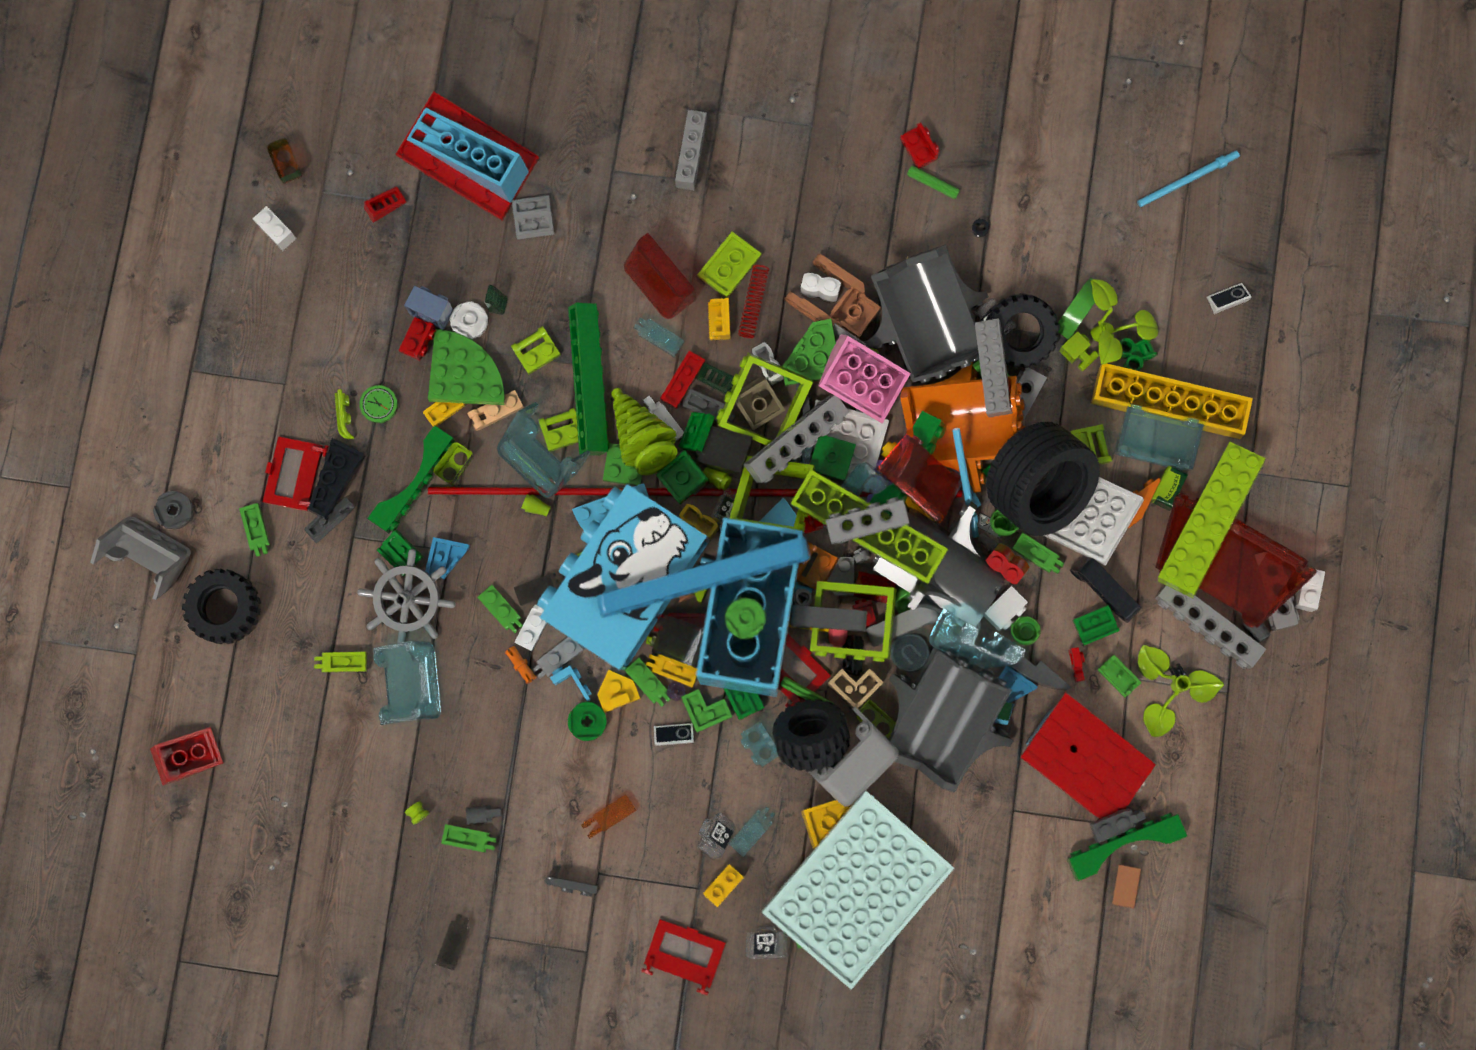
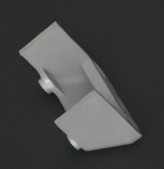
[90,517,191,600]
[808,707,899,806]

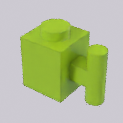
[1059,331,1099,372]

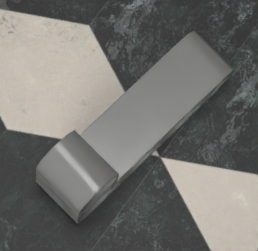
[866,608,945,647]

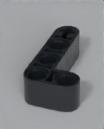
[1070,556,1141,623]

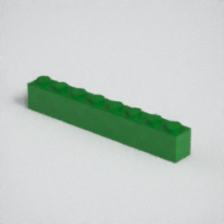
[568,302,609,456]

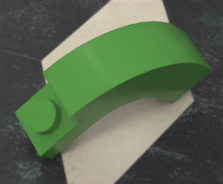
[1058,277,1095,340]

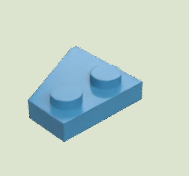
[425,537,470,579]
[998,665,1038,703]

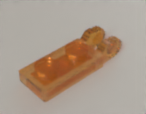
[581,794,637,839]

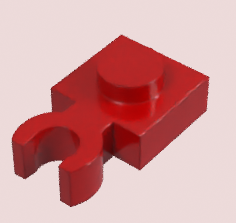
[1068,647,1085,682]

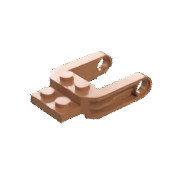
[785,254,881,339]

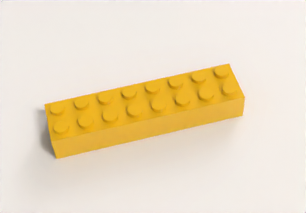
[1091,363,1253,439]

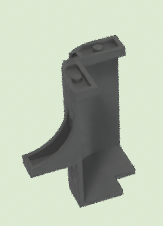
[864,244,988,383]
[873,502,1005,633]
[888,650,1014,793]

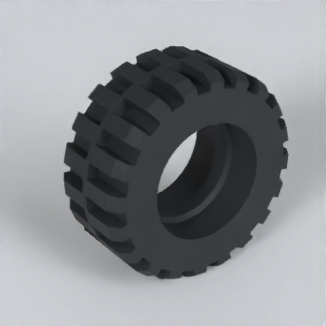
[986,293,1060,368]
[182,569,261,644]
[772,699,850,771]

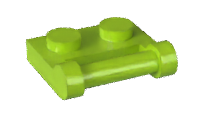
[511,326,561,375]
[538,408,578,452]
[1070,424,1112,464]

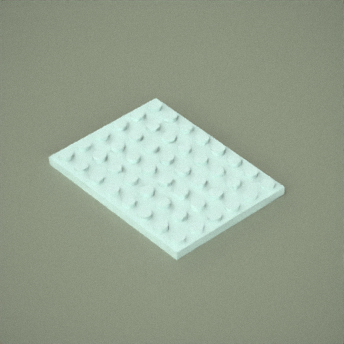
[761,791,954,989]

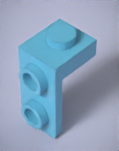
[550,666,592,702]

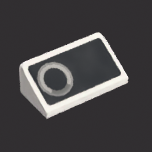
[1207,283,1252,314]
[654,723,694,746]

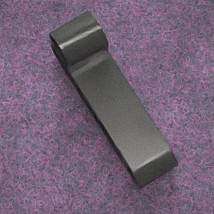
[790,605,867,632]

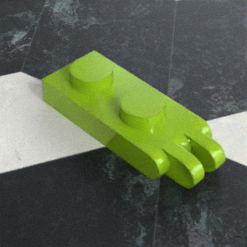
[314,652,367,673]

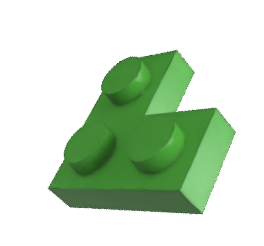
[603,443,643,486]
[681,689,732,733]

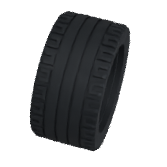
[986,422,1100,536]

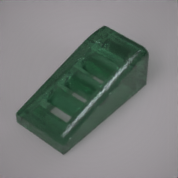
[485,285,508,315]
[696,363,734,395]

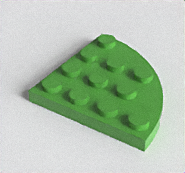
[428,329,505,405]

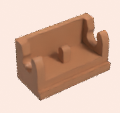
[1112,865,1141,909]

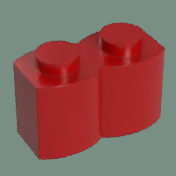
[986,543,1030,585]

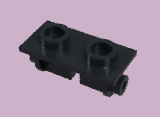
[842,635,864,675]

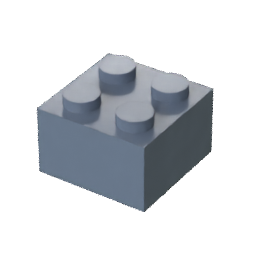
[404,286,453,330]

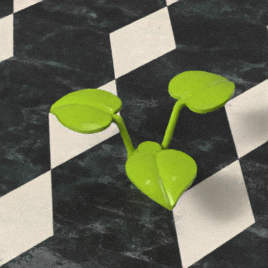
[1090,279,1159,365]
[1138,645,1224,737]

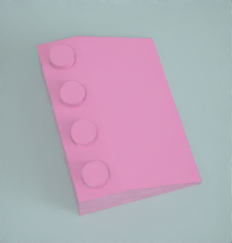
[818,334,911,424]

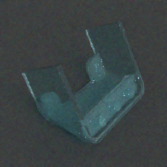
[497,402,590,498]

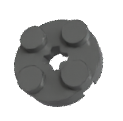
[153,491,193,530]

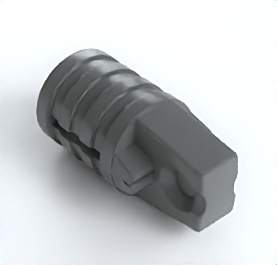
[1240,608,1271,643]
[466,805,502,825]

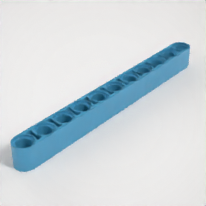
[597,538,810,617]

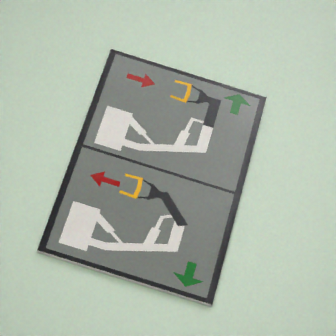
[977,512,1001,539]

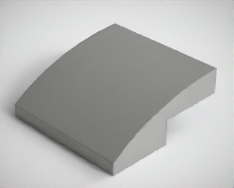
[512,195,554,240]

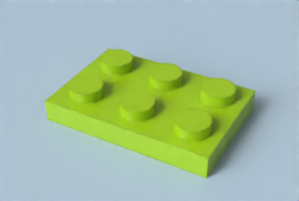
[697,232,762,298]

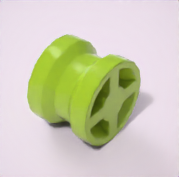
[404,801,429,825]

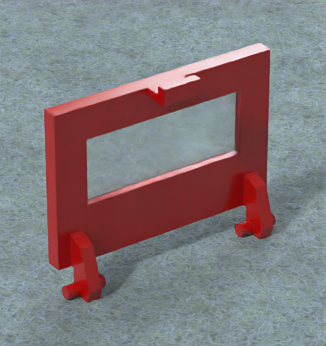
[263,436,328,511]
[778,634,831,707]
[641,919,726,995]

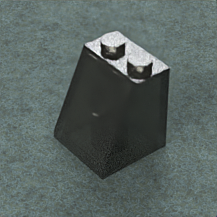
[694,426,753,480]
[650,614,704,667]

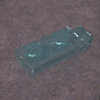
[634,318,684,358]
[729,807,775,857]

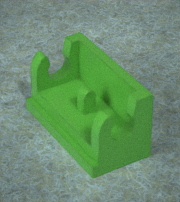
[1097,655,1142,698]

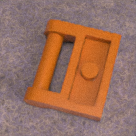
[797,542,839,590]

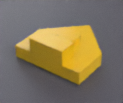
[597,670,640,713]

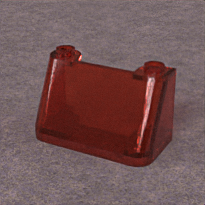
[876,434,962,523]

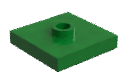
[810,435,856,481]
[656,450,709,504]

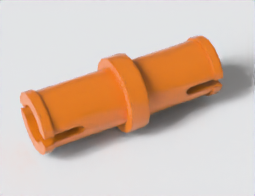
[505,646,537,684]

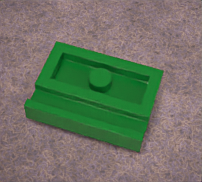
[679,412,715,452]
[377,530,424,577]
[1072,605,1120,646]
[723,688,764,721]

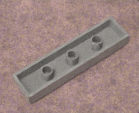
[975,318,1012,418]

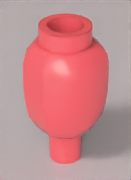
[828,629,848,648]

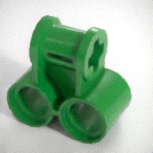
[1120,338,1158,371]

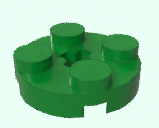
[568,702,607,741]

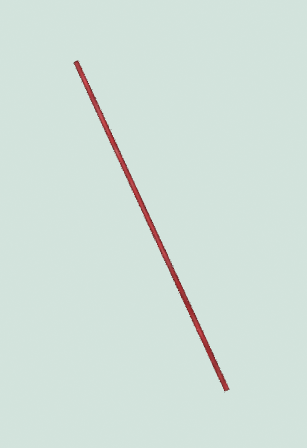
[427,487,962,498]

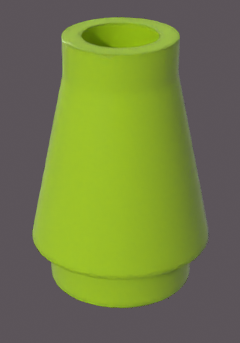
[703,467,732,491]
[521,494,551,517]

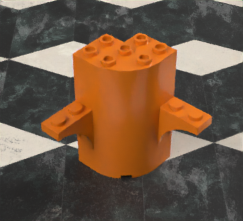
[900,362,1026,493]

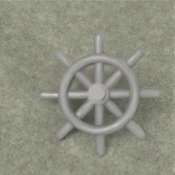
[357,549,456,648]

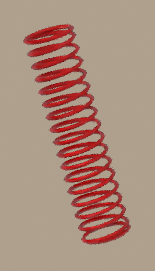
[738,265,770,338]

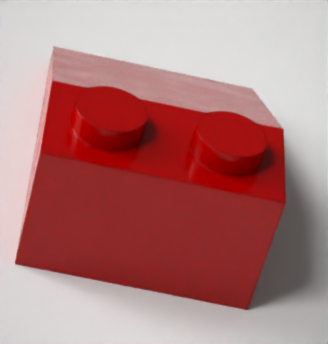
[150,727,223,786]

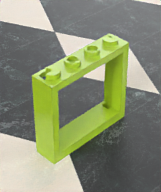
[716,352,813,452]
[729,456,815,532]
[810,581,896,662]

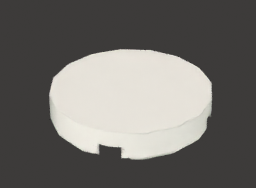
[450,302,488,339]

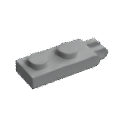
[532,637,583,679]

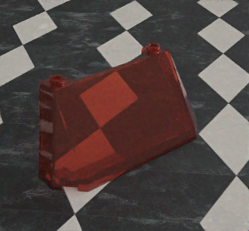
[1155,493,1318,628]

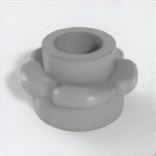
[853,547,871,564]

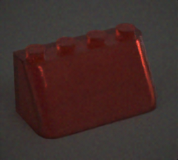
[624,233,697,319]

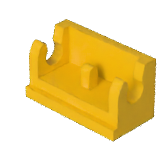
[708,298,730,340]

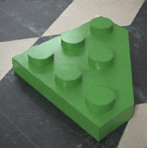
[782,319,836,386]

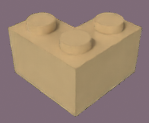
[828,669,884,709]

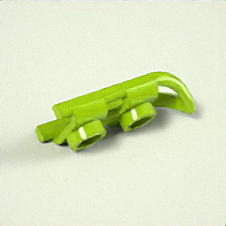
[334,389,354,439]

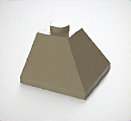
[736,375,785,430]

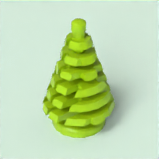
[611,388,678,475]

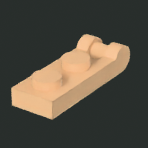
[468,390,524,431]

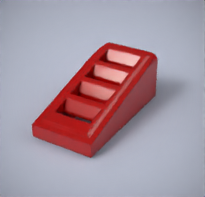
[364,186,406,222]

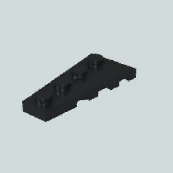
[308,438,366,520]

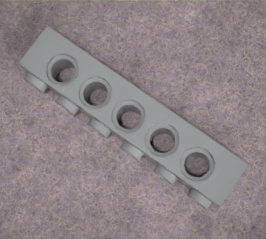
[743,394,849,483]
[1155,585,1266,669]

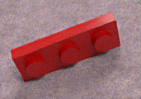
[660,351,705,409]

